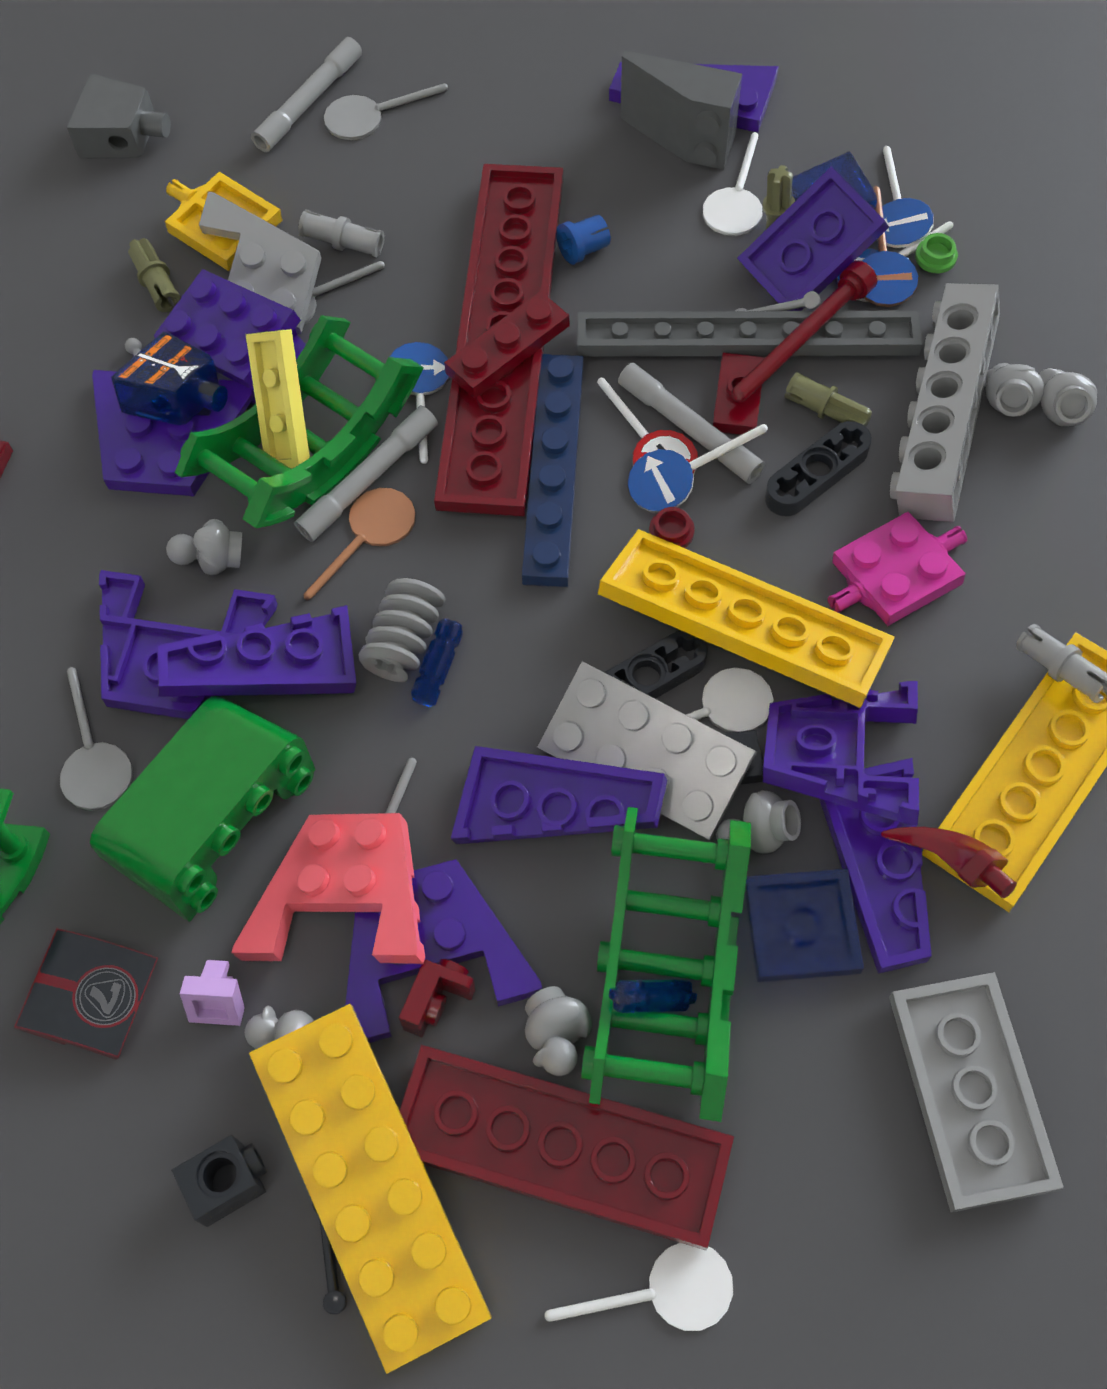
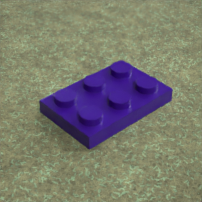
[737,166,889,311]
[154,269,301,389]

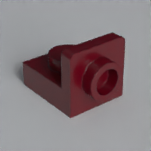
[399,959,475,1037]

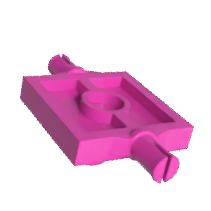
[828,511,967,626]

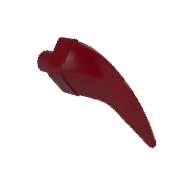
[881,827,1017,898]

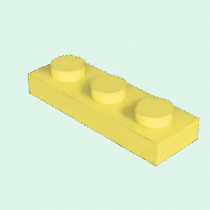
[246,329,310,468]

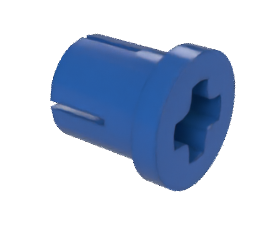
[556,215,611,265]

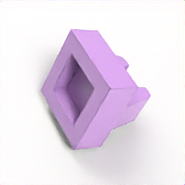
[180,960,245,1026]

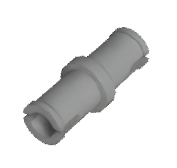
[298,209,385,258]
[1016,624,1107,703]

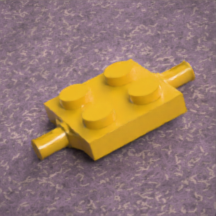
[165,172,283,271]

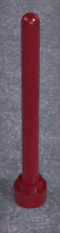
[731,260,878,403]

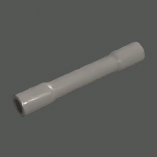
[251,37,362,152]
[618,363,765,484]
[294,405,438,542]

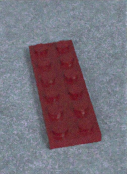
[399,1044,734,1250]

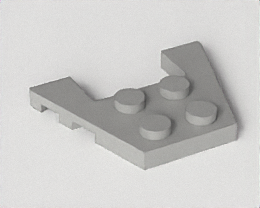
[199,192,322,334]

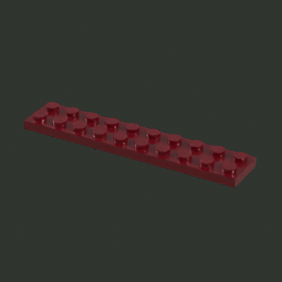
[434,164,564,516]

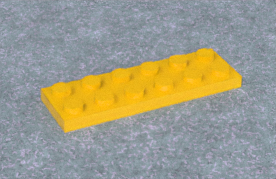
[598,529,895,708]
[922,632,1107,912]
[249,1004,491,1374]

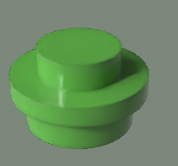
[915,233,958,273]

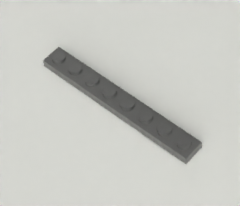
[577,310,922,357]

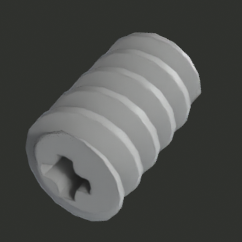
[358,578,445,683]

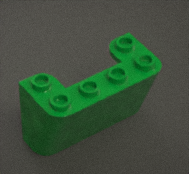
[90,696,316,922]

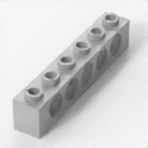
[890,283,1000,522]

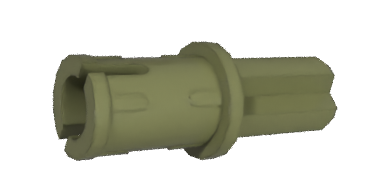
[762,165,795,229]
[128,238,181,312]
[784,372,872,427]

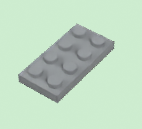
[537,661,757,840]
[889,972,1064,1213]

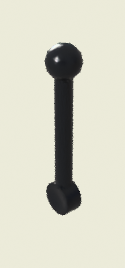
[312,1202,347,1315]

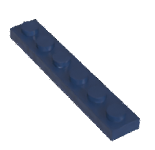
[522,354,583,587]

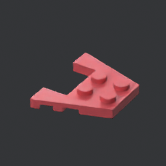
[231,813,425,964]

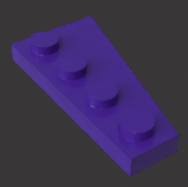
[157,605,356,697]
[451,746,668,844]

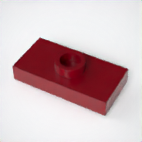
[713,353,765,435]

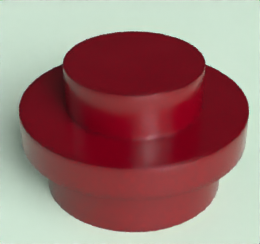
[649,507,695,548]

